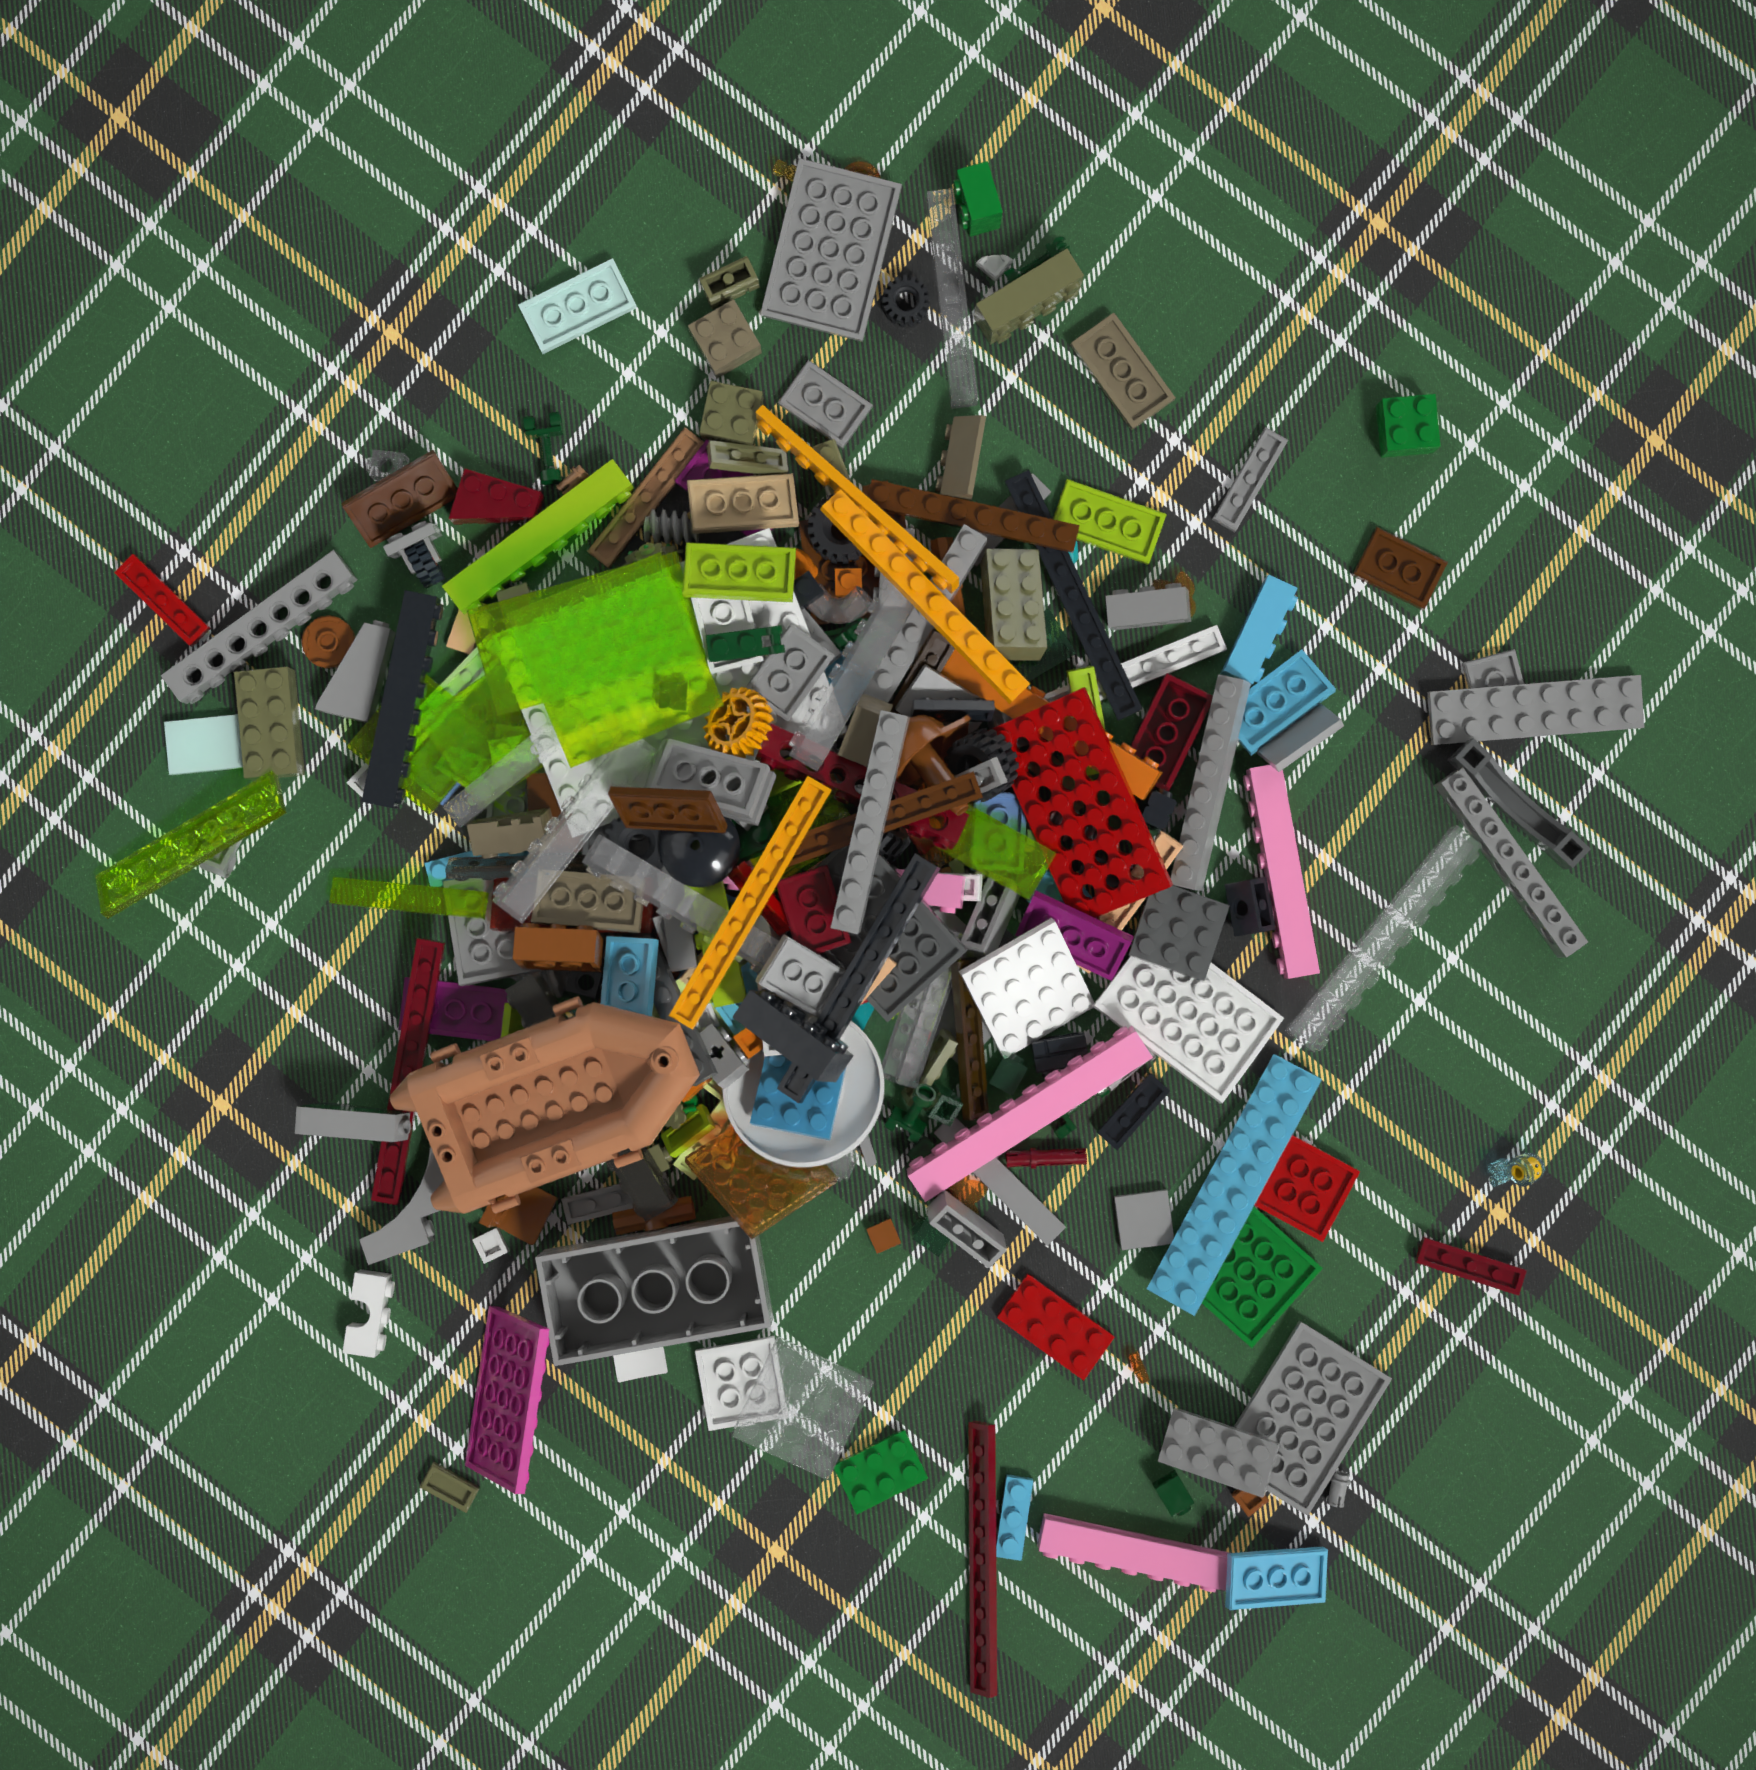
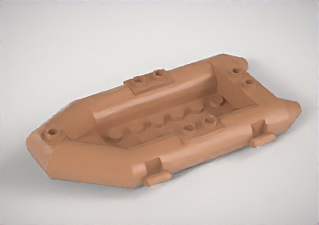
[390,996,700,1214]

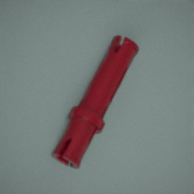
[1005,1147,1087,1169]

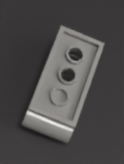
[644,739,776,826]

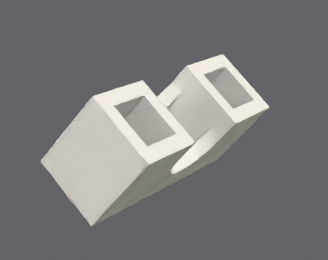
[342,1269,395,1358]

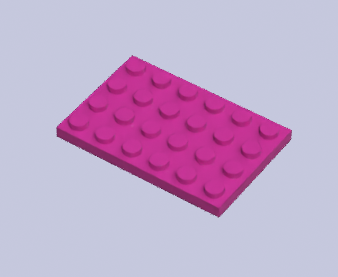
[465,1306,550,1494]

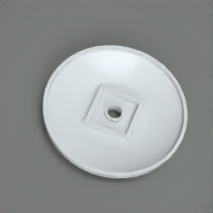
[723,1021,885,1167]

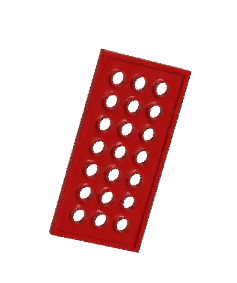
[988,687,1173,918]

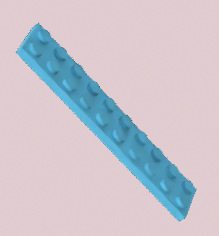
[1147,1054,1322,1316]

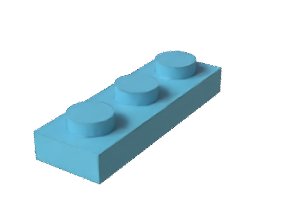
[996,1474,1033,1561]

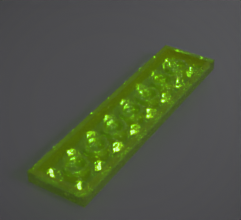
[95,771,287,919]

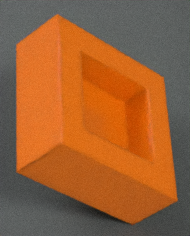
[835,568,862,597]
[732,1028,763,1059]

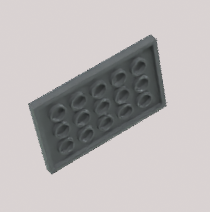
[779,845,968,1022]

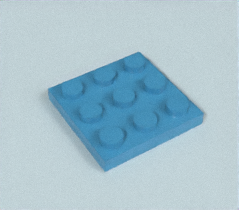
[750,1055,847,1140]

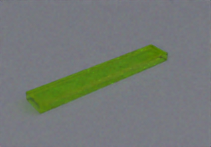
[329,877,489,919]

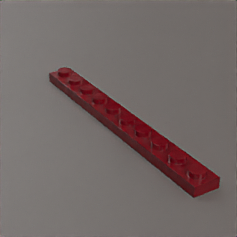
[371,938,445,1205]
[968,1421,997,1698]

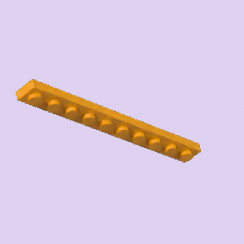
[755,405,959,594]
[820,489,1030,704]
[669,776,832,1030]

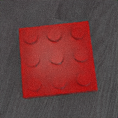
[1254,1135,1360,1242]

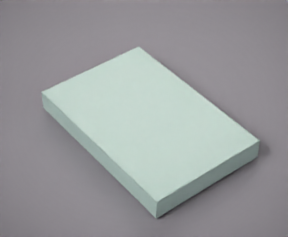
[164,714,243,775]

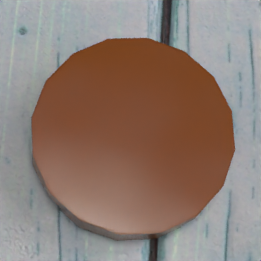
[301,615,355,669]

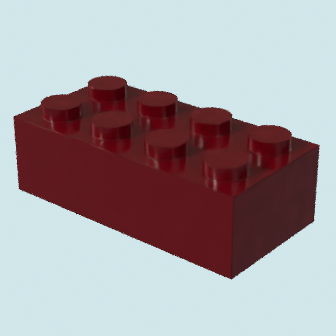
[1130,673,1213,792]

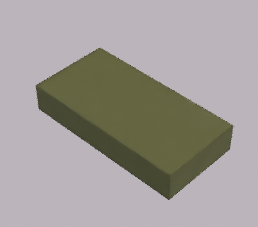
[420,1462,481,1513]

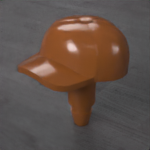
[895,714,971,816]

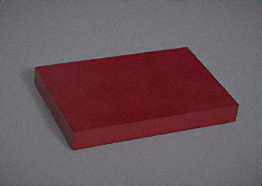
[776,865,851,954]

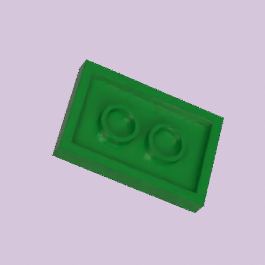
[833,1428,928,1515]

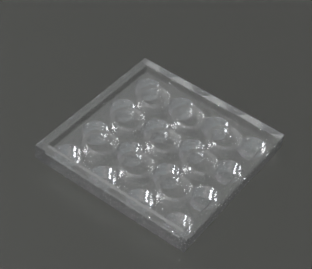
[731,1336,874,1480]

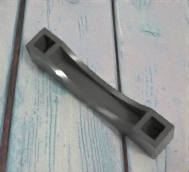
[1447,738,1591,870]

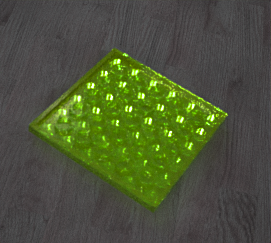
[506,552,724,768]

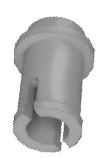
[1327,1471,1351,1508]

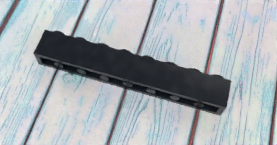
[361,590,444,809]

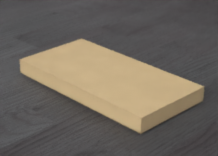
[687,473,799,534]

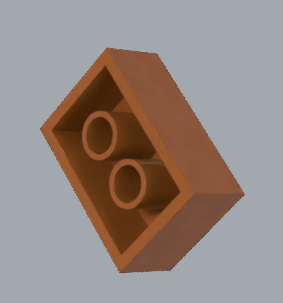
[513,923,604,972]

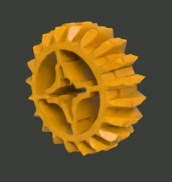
[703,687,774,758]

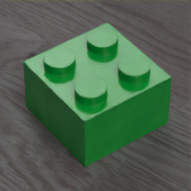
[952,161,1003,237]
[1376,394,1441,458]

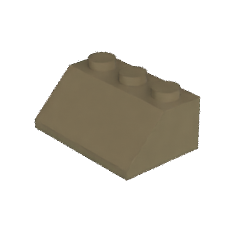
[936,415,986,501]

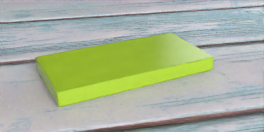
[1053,479,1166,565]
[682,543,796,602]

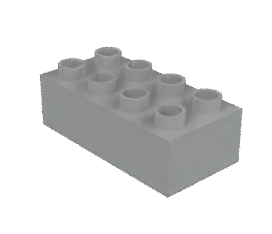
[535,1212,774,1366]

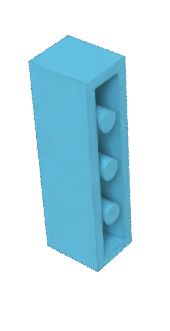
[1220,575,1298,686]

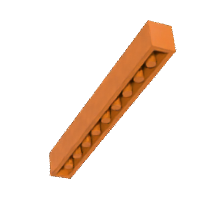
[941,649,1163,800]

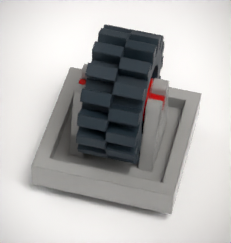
[383,521,445,589]

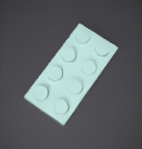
[518,258,637,354]

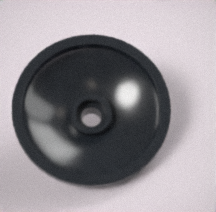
[660,817,741,888]

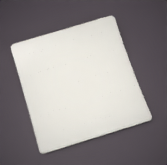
[613,1347,668,1382]

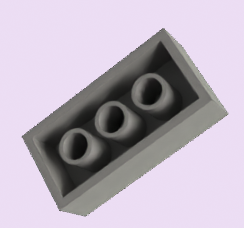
[1158,1408,1280,1498]

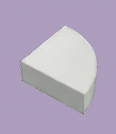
[976,255,1013,282]

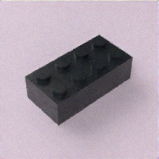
[733,989,854,1082]

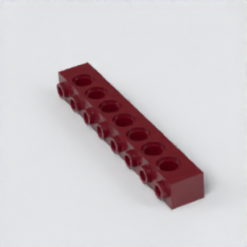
[755,723,969,850]

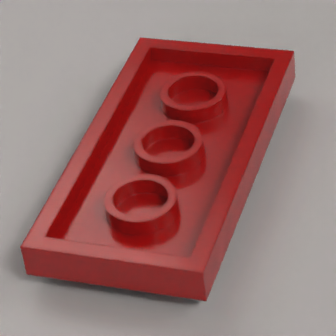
[997,1273,1115,1381]

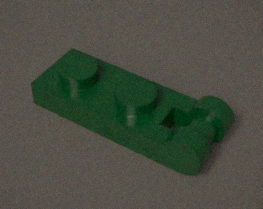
[705,625,785,663]

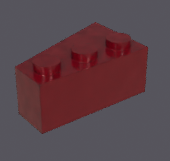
[449,468,545,525]

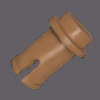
[556,465,589,495]

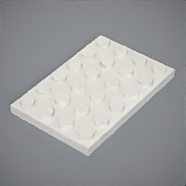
[1093,956,1284,1104]

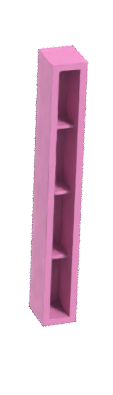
[1243,765,1320,979]
[1037,1513,1229,1592]

